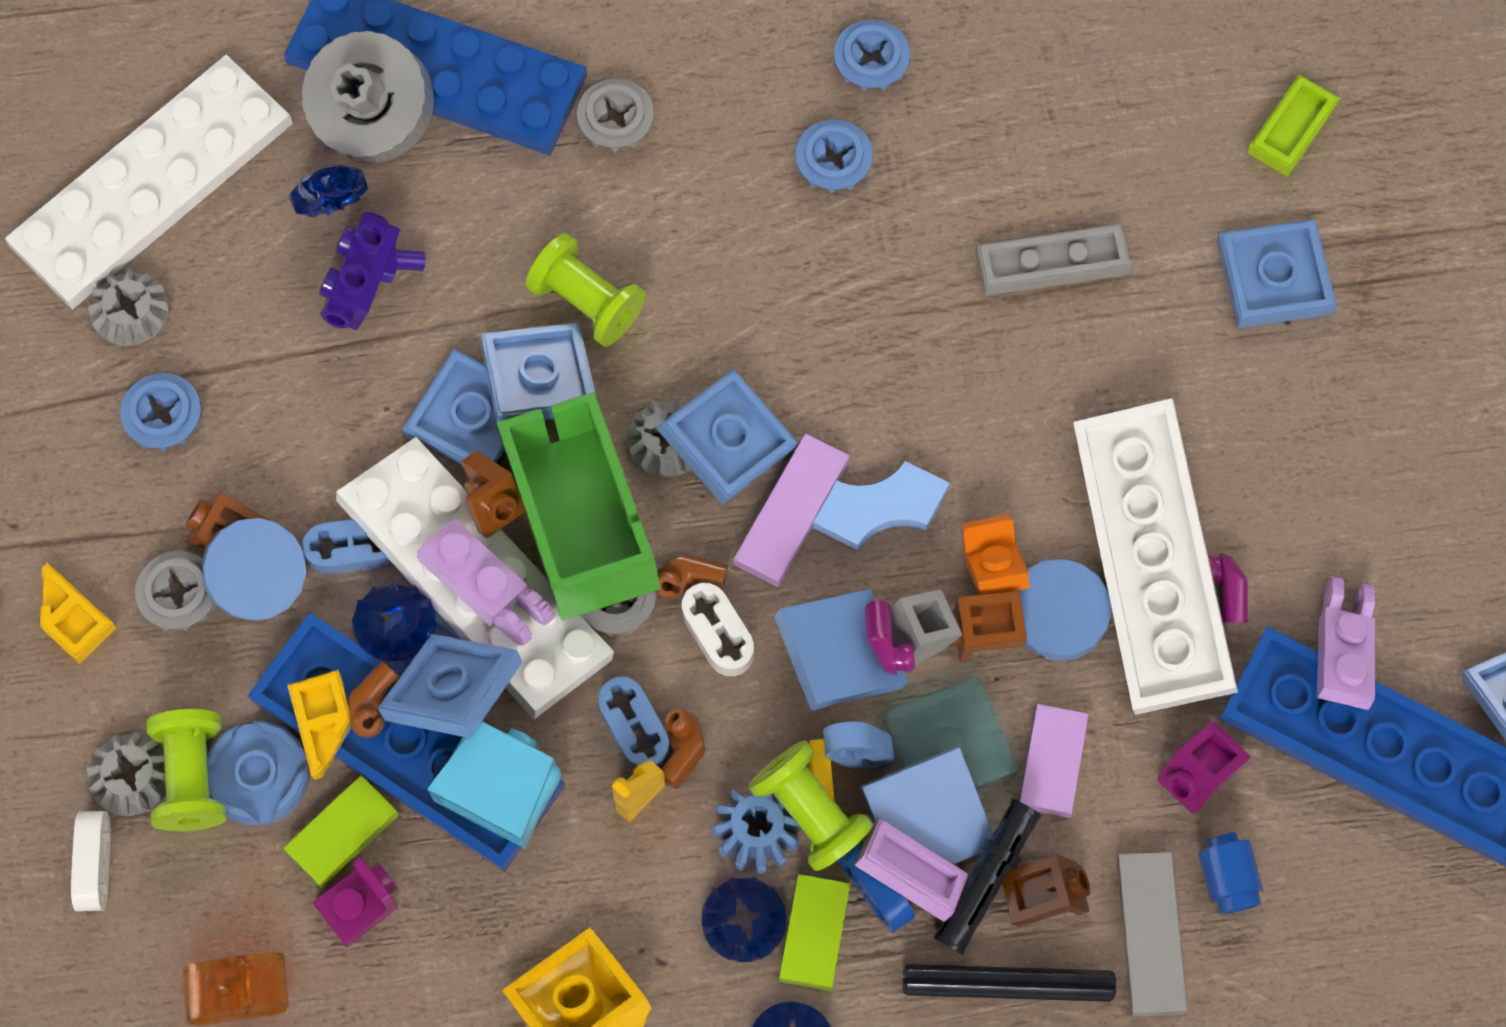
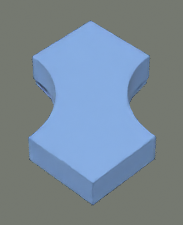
[813,461,950,551]

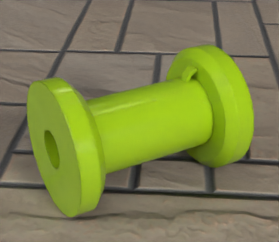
[525,233,646,347]
[146,709,227,832]
[748,740,873,871]

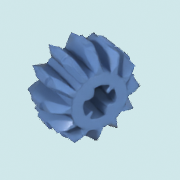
[712,788,802,874]

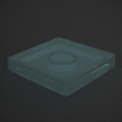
[882,676,1019,791]

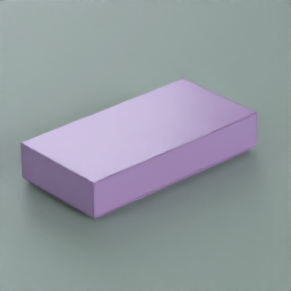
[1019,704,1089,818]
[855,818,969,922]

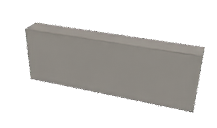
[976,223,1131,296]
[1117,852,1187,1017]

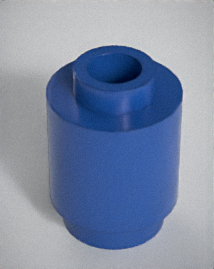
[1198,832,1263,915]

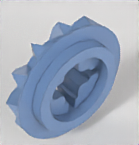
[834,20,910,92]
[795,120,873,194]
[120,373,203,452]

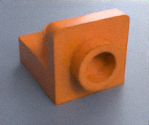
[961,514,1030,595]

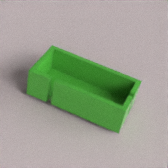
[497,392,661,621]

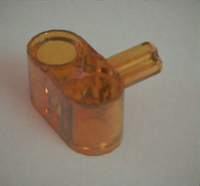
[183,952,289,1025]

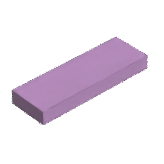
[733,433,850,588]

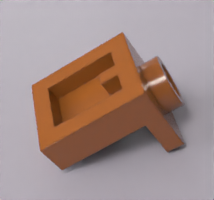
[461,450,525,538]
[186,492,271,546]
[949,591,1027,661]

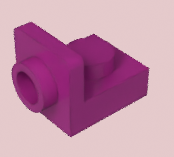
[1157,721,1251,814]
[313,857,398,948]

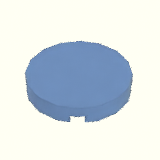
[202,518,306,621]
[1019,559,1112,662]
[207,721,310,826]

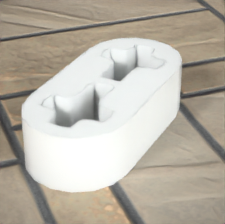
[682,583,754,677]
[71,811,111,911]

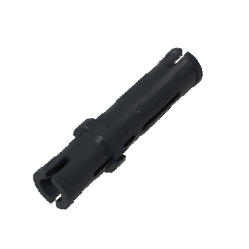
[933,798,1042,955]

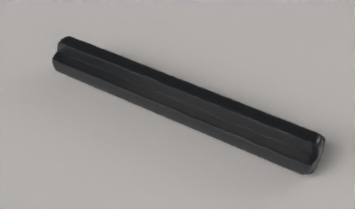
[902,964,1116,1002]

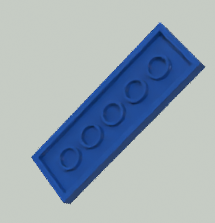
[284,0,587,156]
[248,612,565,872]
[1219,626,1506,867]

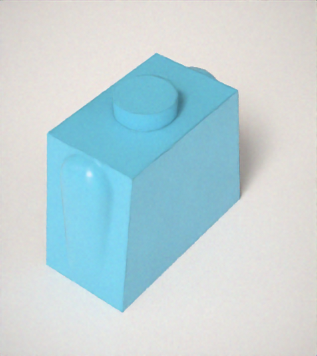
[427,721,561,849]

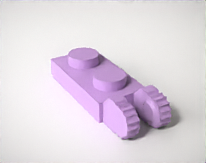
[417,518,555,646]
[1317,576,1375,710]

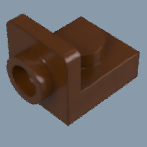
[1002,854,1091,927]

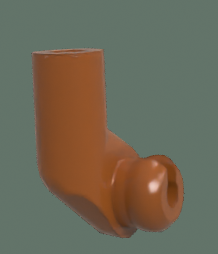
[655,555,728,599]
[349,660,400,738]
[661,707,705,789]

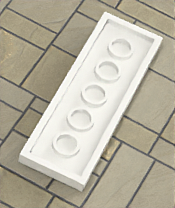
[5,55,293,310]
[1073,398,1238,715]
[336,437,614,719]

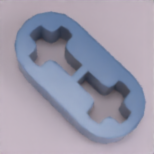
[302,519,392,574]
[598,677,670,769]
[823,721,895,771]

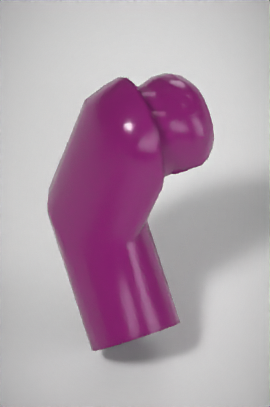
[1208,553,1248,623]
[865,600,915,676]

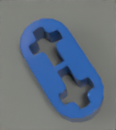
[838,840,915,933]

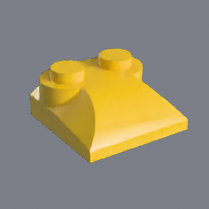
[502,927,652,1027]

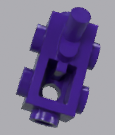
[319,212,425,331]

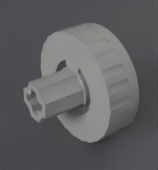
[301,31,434,163]

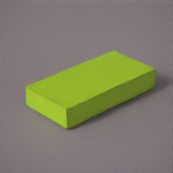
[1247,74,1340,177]
[283,775,399,889]
[779,874,851,991]

